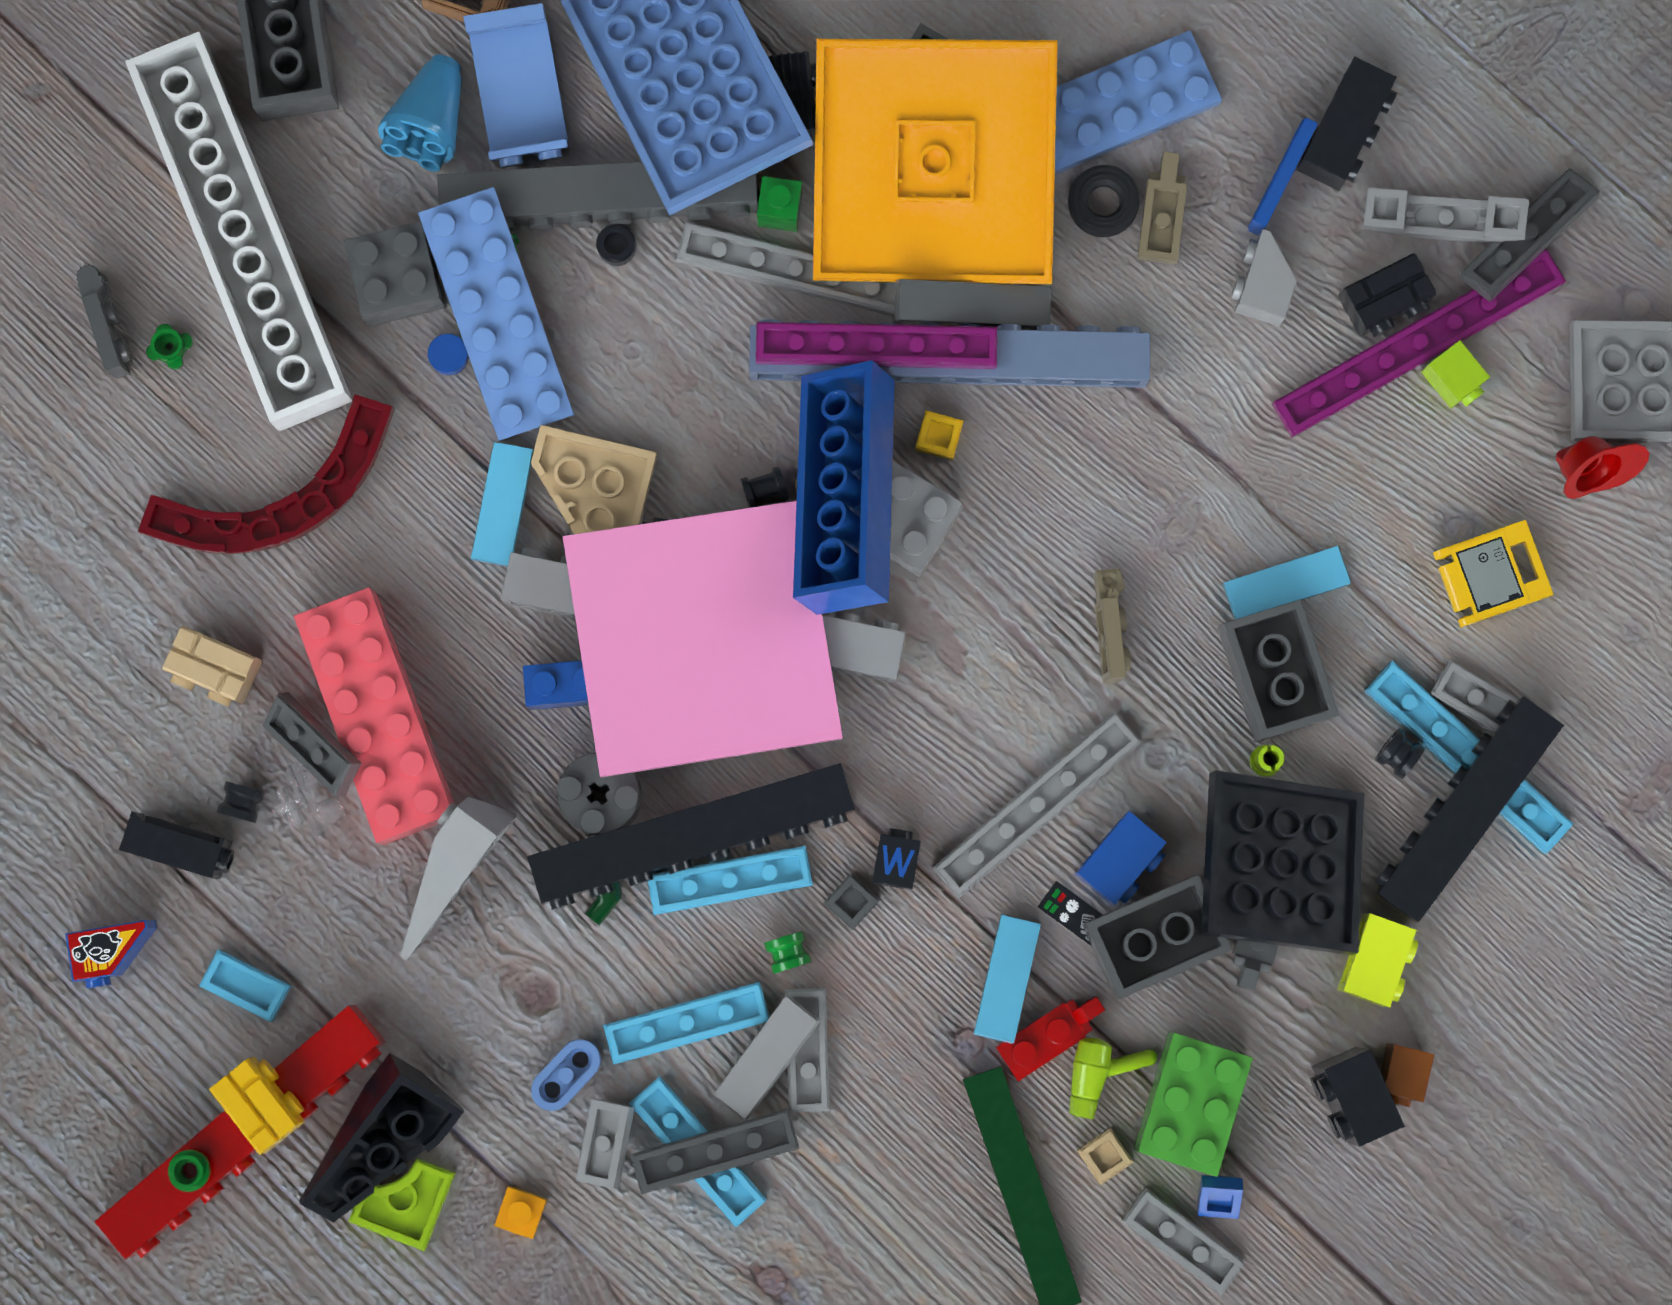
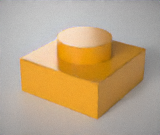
[494,1185,548,1239]

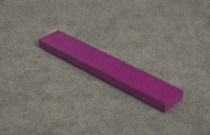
[756,322,998,369]

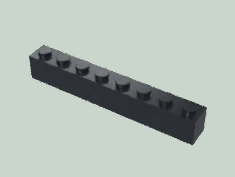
[527,763,855,910]

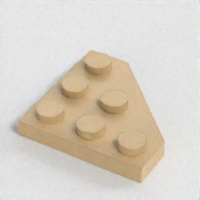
[531,425,658,534]

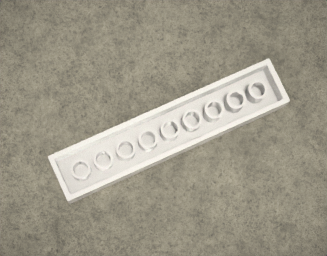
[125,31,352,432]

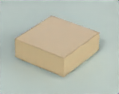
[1076,1127,1134,1185]

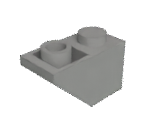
[1231,229,1297,326]

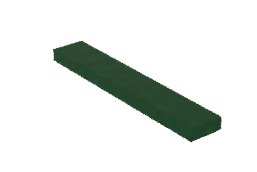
[962,1066,1082,1305]

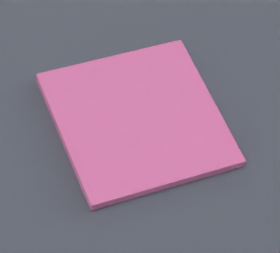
[562,501,843,778]

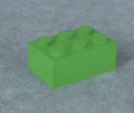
[1133,1032,1253,1177]

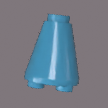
[378,55,462,172]

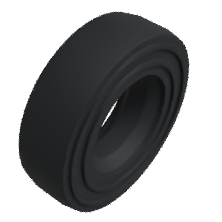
[1068,165,1140,237]

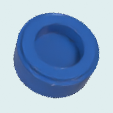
[428,334,469,375]

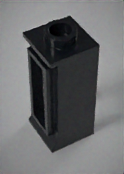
[119,811,235,879]

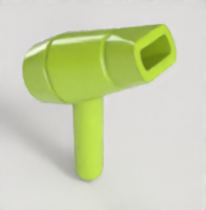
[1069,1038,1157,1119]

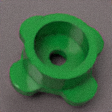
[146,324,193,370]

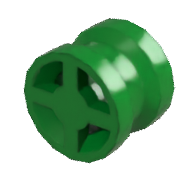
[764,931,812,974]

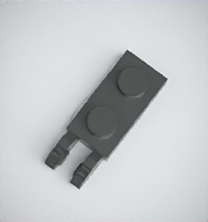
[76,264,131,379]

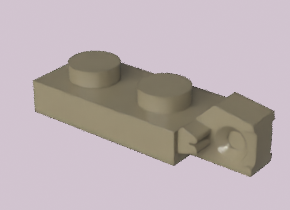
[1137,152,1188,265]
[1094,569,1131,683]

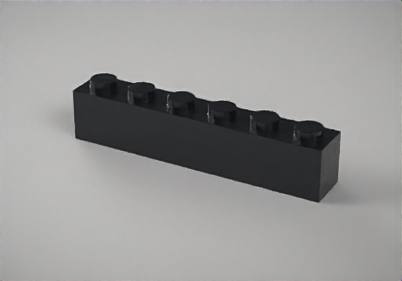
[1375,696,1564,923]

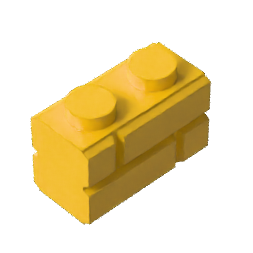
[209,1057,305,1155]

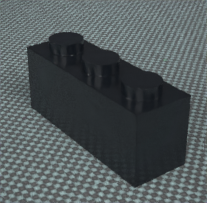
[1297,56,1398,191]

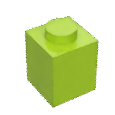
[1421,340,1490,409]

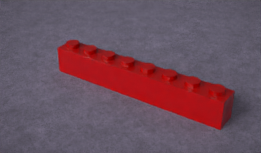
[94,1005,386,1260]

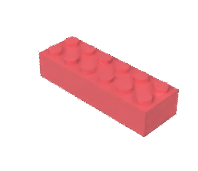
[293,587,455,845]

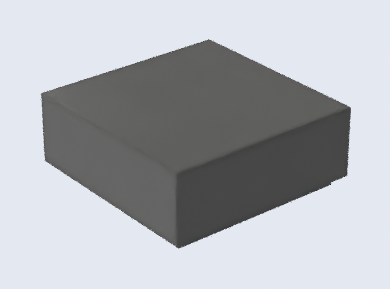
[823,873,880,930]

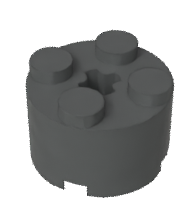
[557,753,642,836]

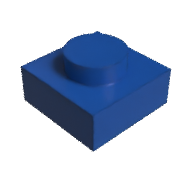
[1197,1175,1243,1219]

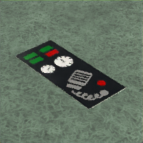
[1037,881,1102,946]

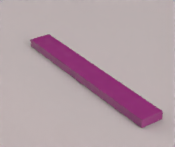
[1272,248,1567,438]

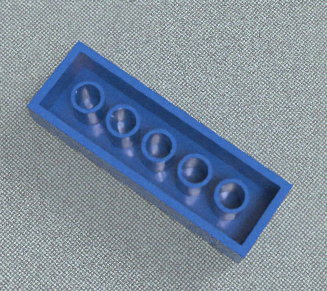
[793,360,895,615]

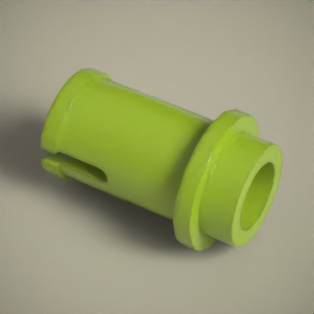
[1250,745,1284,777]

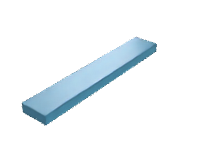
[1364,660,1574,854]

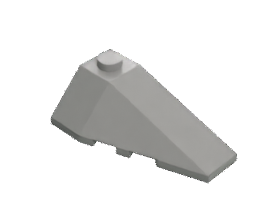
[400,797,517,961]

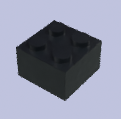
[1310,1047,1405,1147]

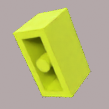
[1337,913,1418,1007]

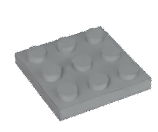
[1569,320,1672,442]

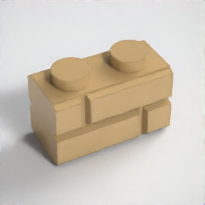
[162,625,262,707]

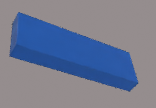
[1247,118,1318,236]

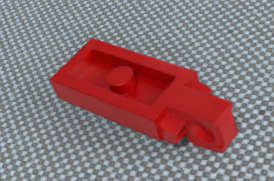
[995,996,1105,1082]

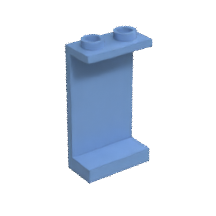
[463,3,570,167]

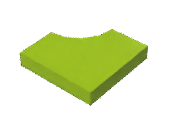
[348,1158,456,1251]

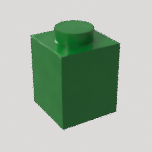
[757,176,803,232]

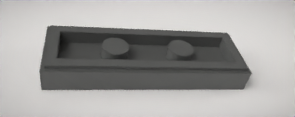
[262,692,362,797]

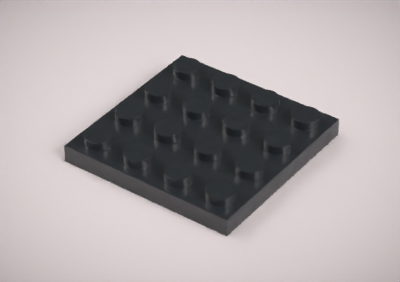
[1201,770,1364,955]

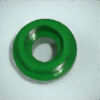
[168,1150,211,1192]

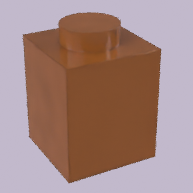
[1380,1043,1435,1107]

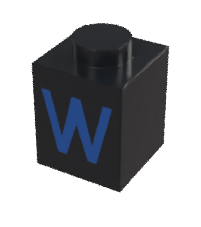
[872,828,921,890]

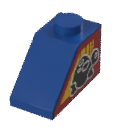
[65,920,157,989]

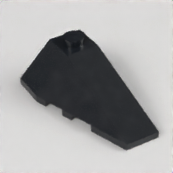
[299,1053,464,1223]

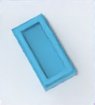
[199,950,292,1022]

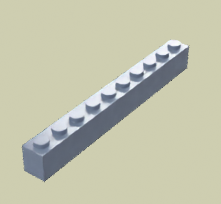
[749,319,1150,388]

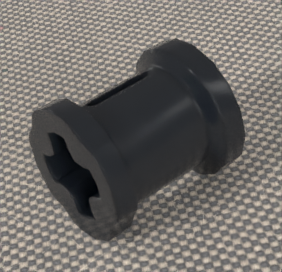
[740,466,789,508]

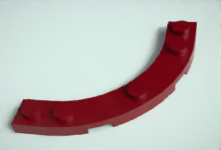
[138,394,395,554]

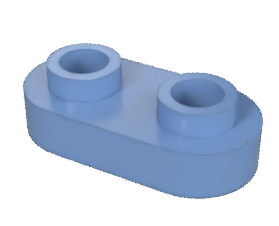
[531,1039,601,1111]

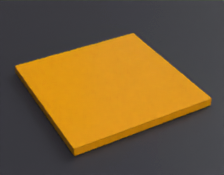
[813,39,1058,284]

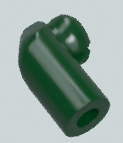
[584,882,622,926]

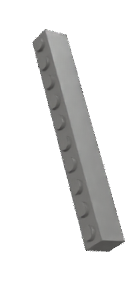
[501,548,906,683]

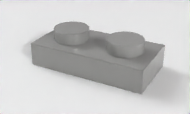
[576,1099,635,1189]

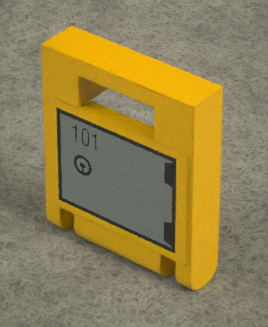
[1433,519,1554,628]

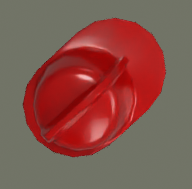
[1555,436,1649,499]

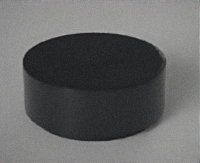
[596,224,637,266]

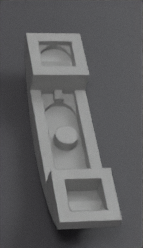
[1363,188,1529,242]

